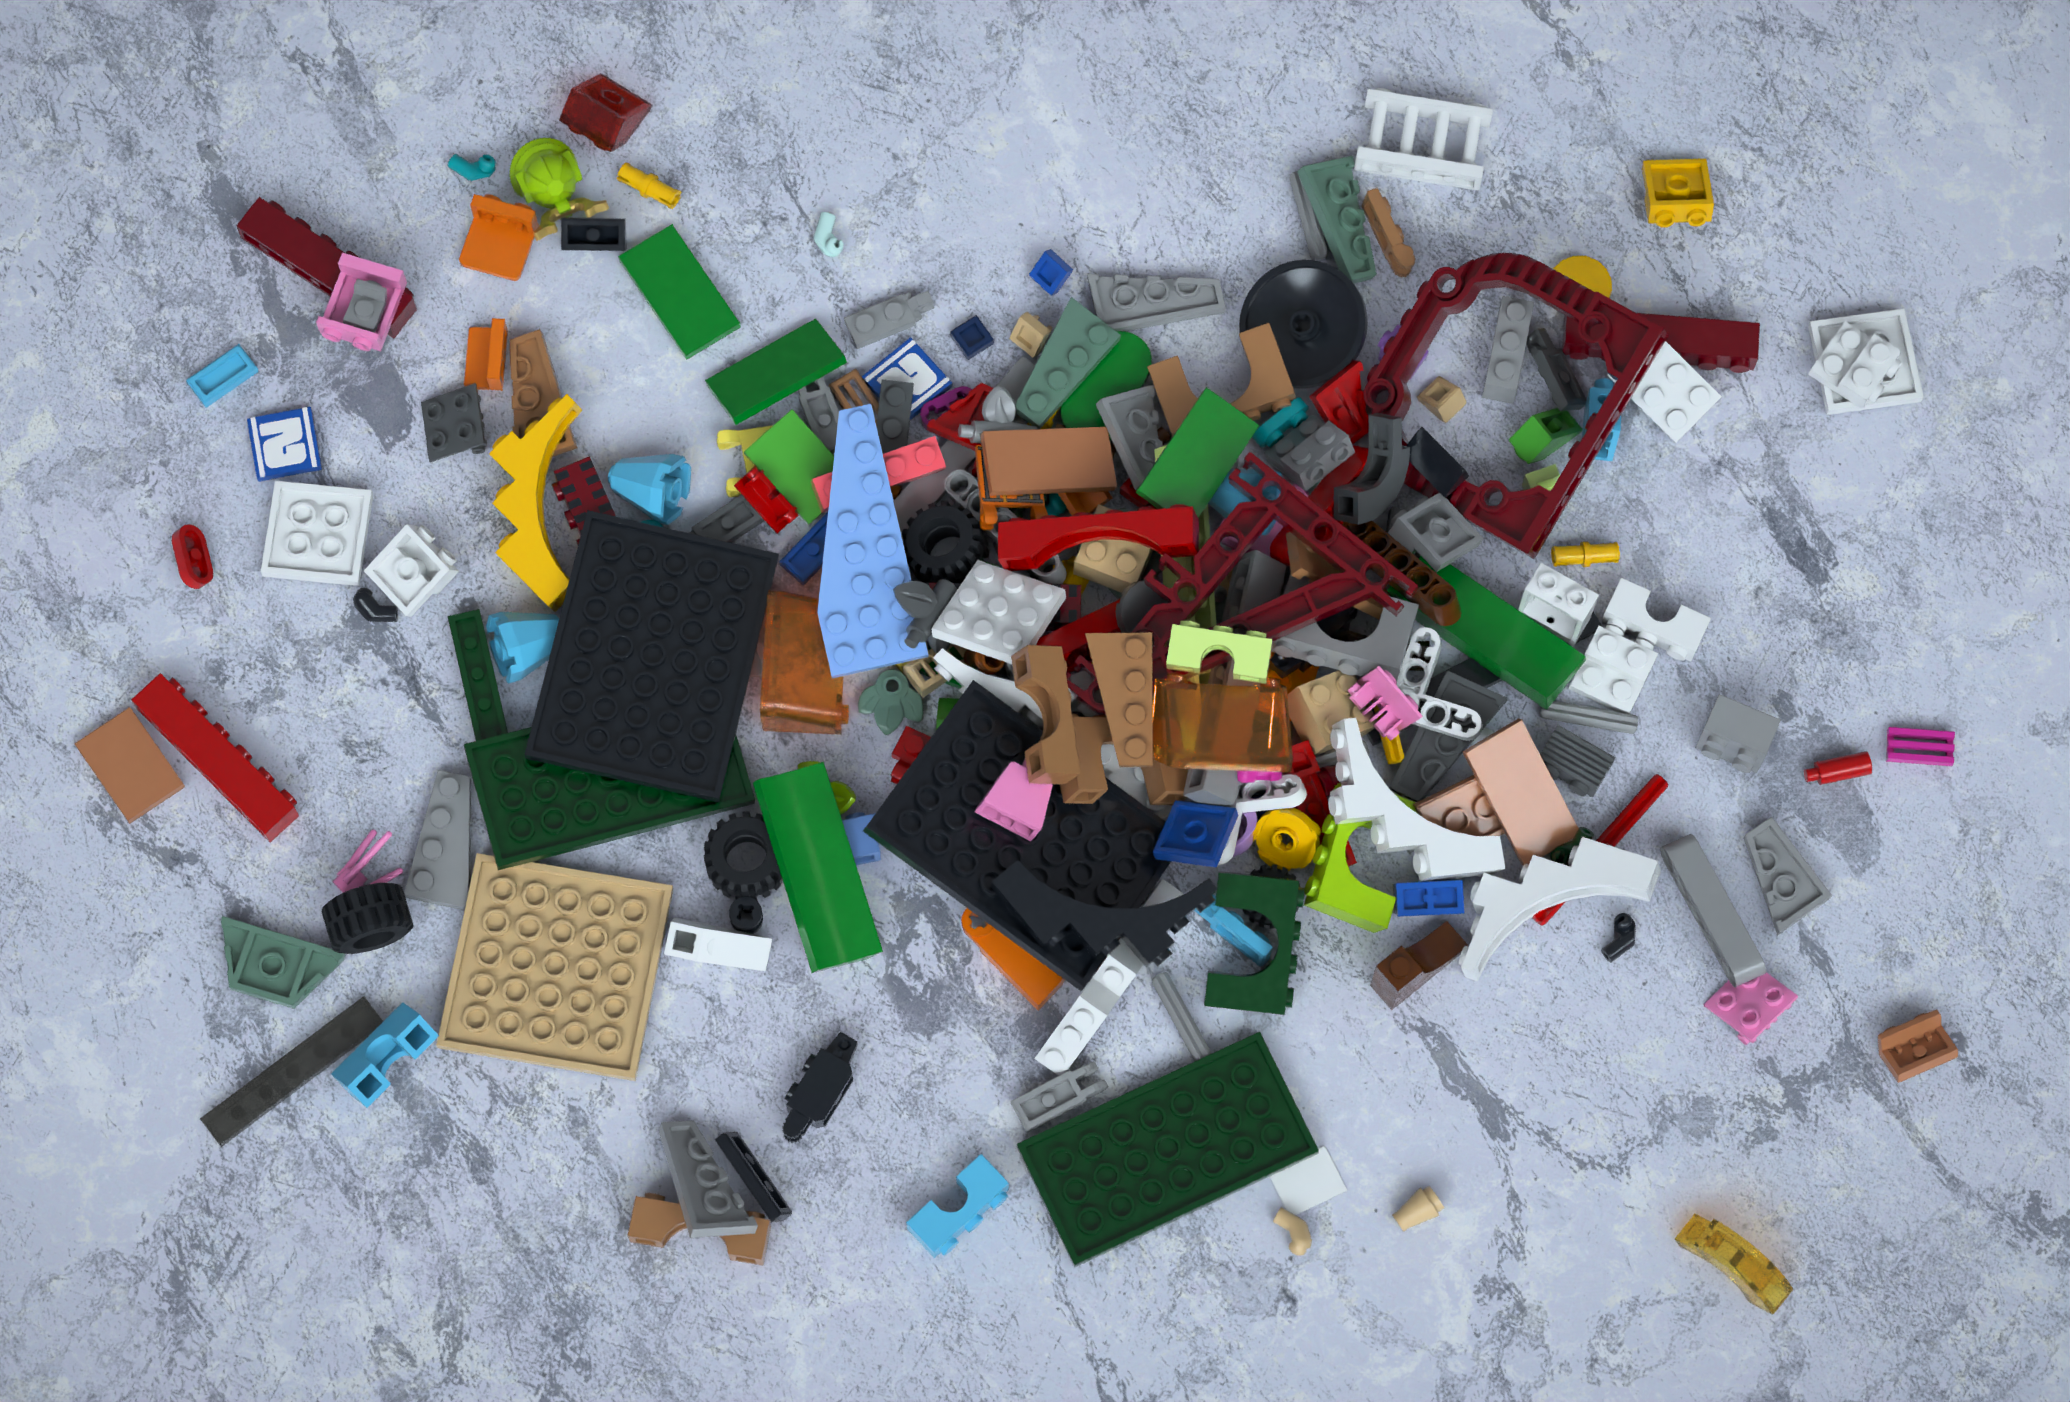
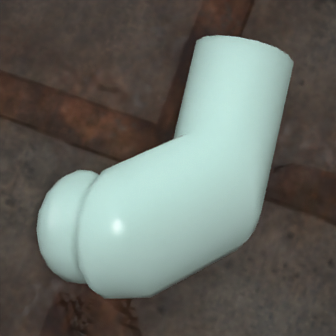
[814,212,843,257]

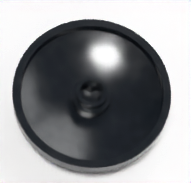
[1239,260,1368,389]

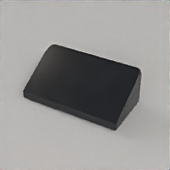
[561,218,627,251]
[1407,427,1469,499]

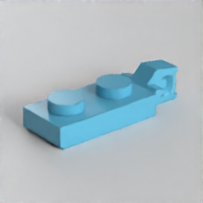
[1194,895,1273,967]

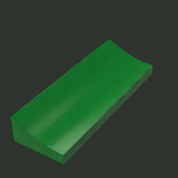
[1388,556,1586,710]
[753,762,883,973]

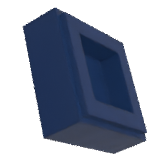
[950,315,994,360]

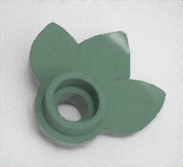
[858,669,923,735]

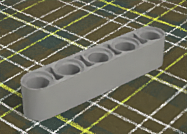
[944,469,1067,584]
[1660,834,1766,987]

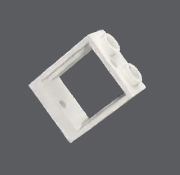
[1518,563,1599,646]

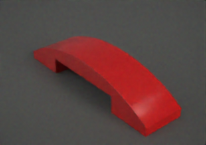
[1277,740,1357,866]

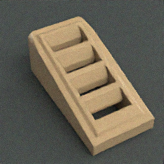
[903,643,967,698]

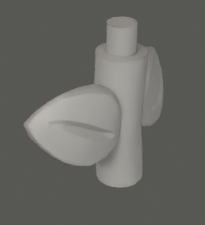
[958,386,1037,445]

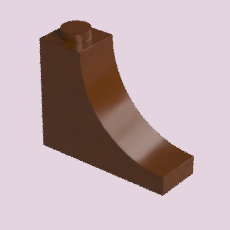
[1370,921,1469,1010]

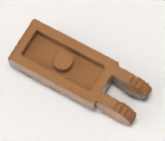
[1361,188,1416,278]

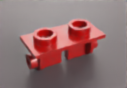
[734,466,799,534]

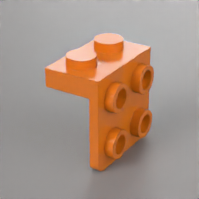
[459,194,539,281]

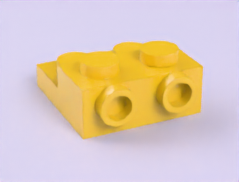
[1642,159,1714,228]

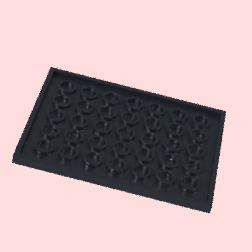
[524,510,779,802]
[863,680,1171,991]

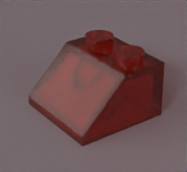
[559,73,652,152]

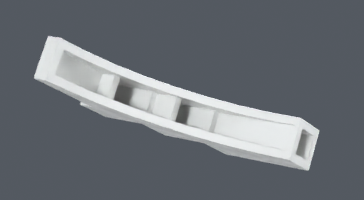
[933,648,1103,728]
[1328,718,1505,882]
[1459,837,1661,981]
[1035,879,1183,1076]

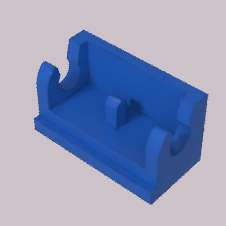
[1393,880,1465,917]

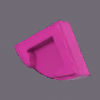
[1237,766,1282,783]

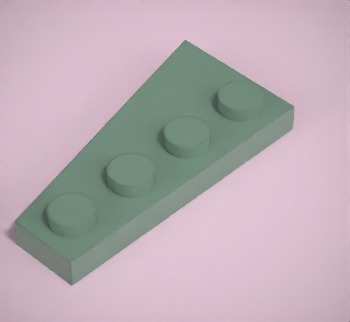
[1297,156,1377,284]
[1016,297,1121,429]

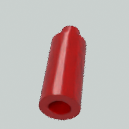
[1804,751,1872,785]

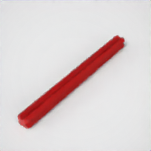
[1532,774,1669,926]

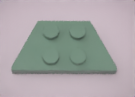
[221,916,346,1009]

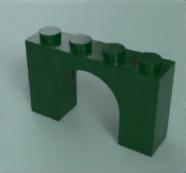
[1204,871,1305,1015]

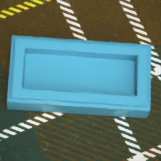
[186,344,259,408]

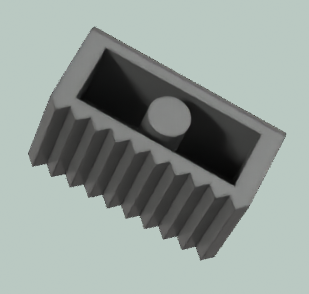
[1540,725,1615,797]

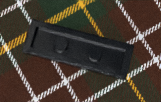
[715,1132,792,1222]

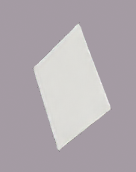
[1270,1146,1348,1215]

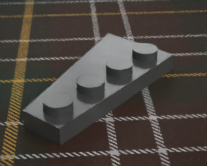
[1389,670,1507,802]

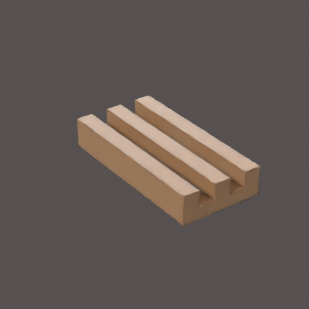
[829,369,879,426]

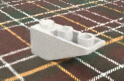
[664,917,773,971]

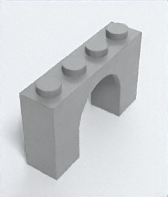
[1271,573,1419,682]

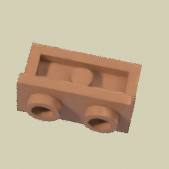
[1878,1009,1958,1083]

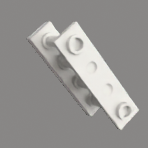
[1354,88,1493,191]

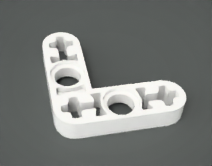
[1396,627,1483,741]
[1218,774,1307,866]

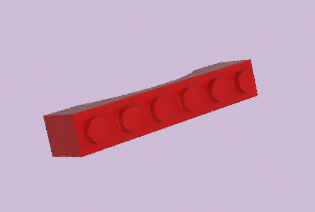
[998,504,1199,571]

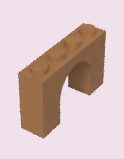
[1147,323,1296,436]
[1060,714,1189,806]

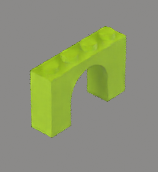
[1304,782,1417,933]

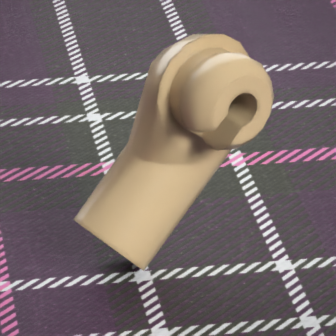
[1273,1207,1312,1256]

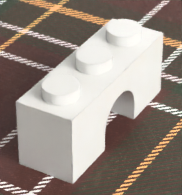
[1602,578,1711,662]

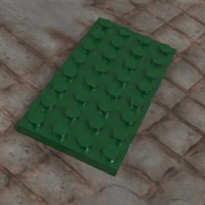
[464,727,755,871]
[1016,1032,1319,1268]

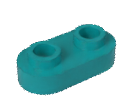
[1252,397,1309,448]

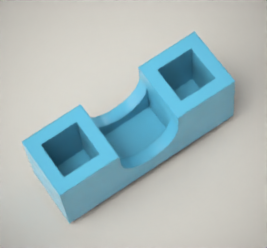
[331,1002,439,1108]
[906,1154,1009,1258]

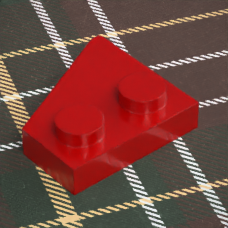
[1309,360,1369,445]
[927,383,993,451]

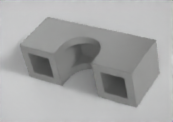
[1482,296,1534,404]

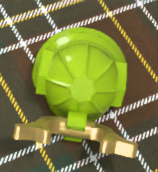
[509,138,609,241]

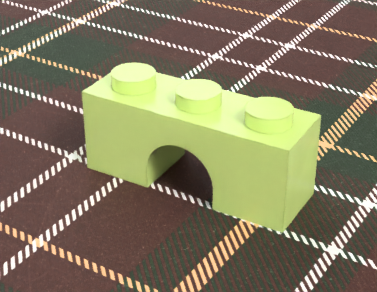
[1166,621,1272,684]

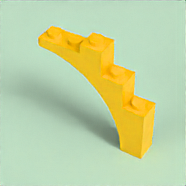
[489,394,582,612]

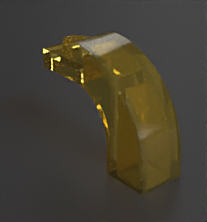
[1675,1214,1793,1315]

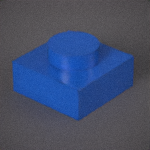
[1029,249,1073,296]

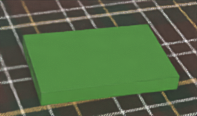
[743,409,834,525]

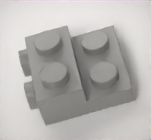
[1264,414,1355,491]
[1388,493,1484,572]

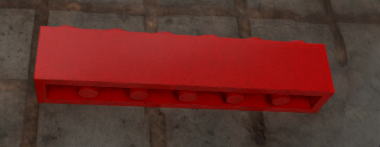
[131,673,299,843]

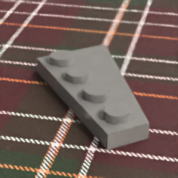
[659,1120,758,1238]

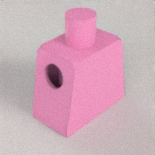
[975,758,1053,841]

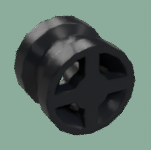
[729,896,763,934]

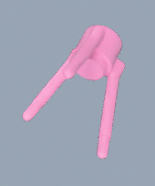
[332,829,403,893]

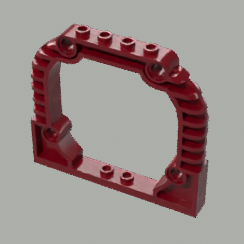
[1363,253,1669,559]

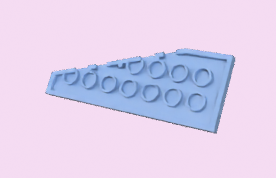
[817,404,929,678]

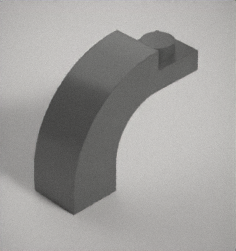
[1334,413,1410,525]

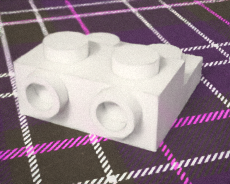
[1808,321,1902,410]
[364,524,459,617]
[1569,625,1658,714]

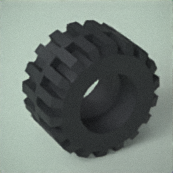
[902,501,989,583]
[704,812,782,900]
[321,883,414,954]

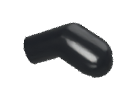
[353,588,398,622]
[1601,913,1636,963]

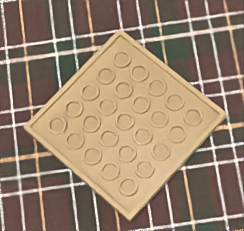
[436,853,674,1081]

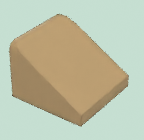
[1417,376,1466,423]

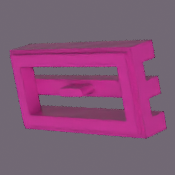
[1886,727,1955,766]

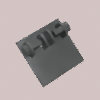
[421,383,487,462]

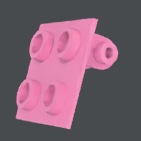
[1347,666,1423,741]
[1703,972,1798,1045]

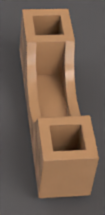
[1011,645,1081,785]
[628,1193,771,1266]

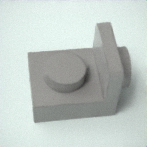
[343,279,387,333]

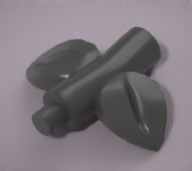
[893,579,957,654]

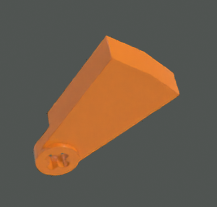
[961,908,1065,1011]

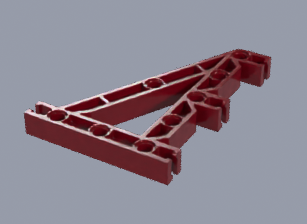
[1066,452,1418,715]

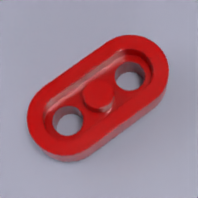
[172,524,213,589]

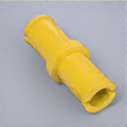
[617,162,681,209]
[1551,541,1620,567]

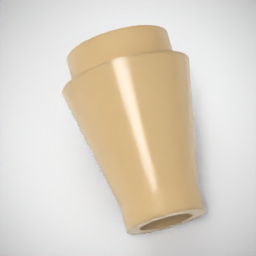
[1392,1185,1445,1232]

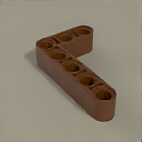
[1342,521,1462,626]

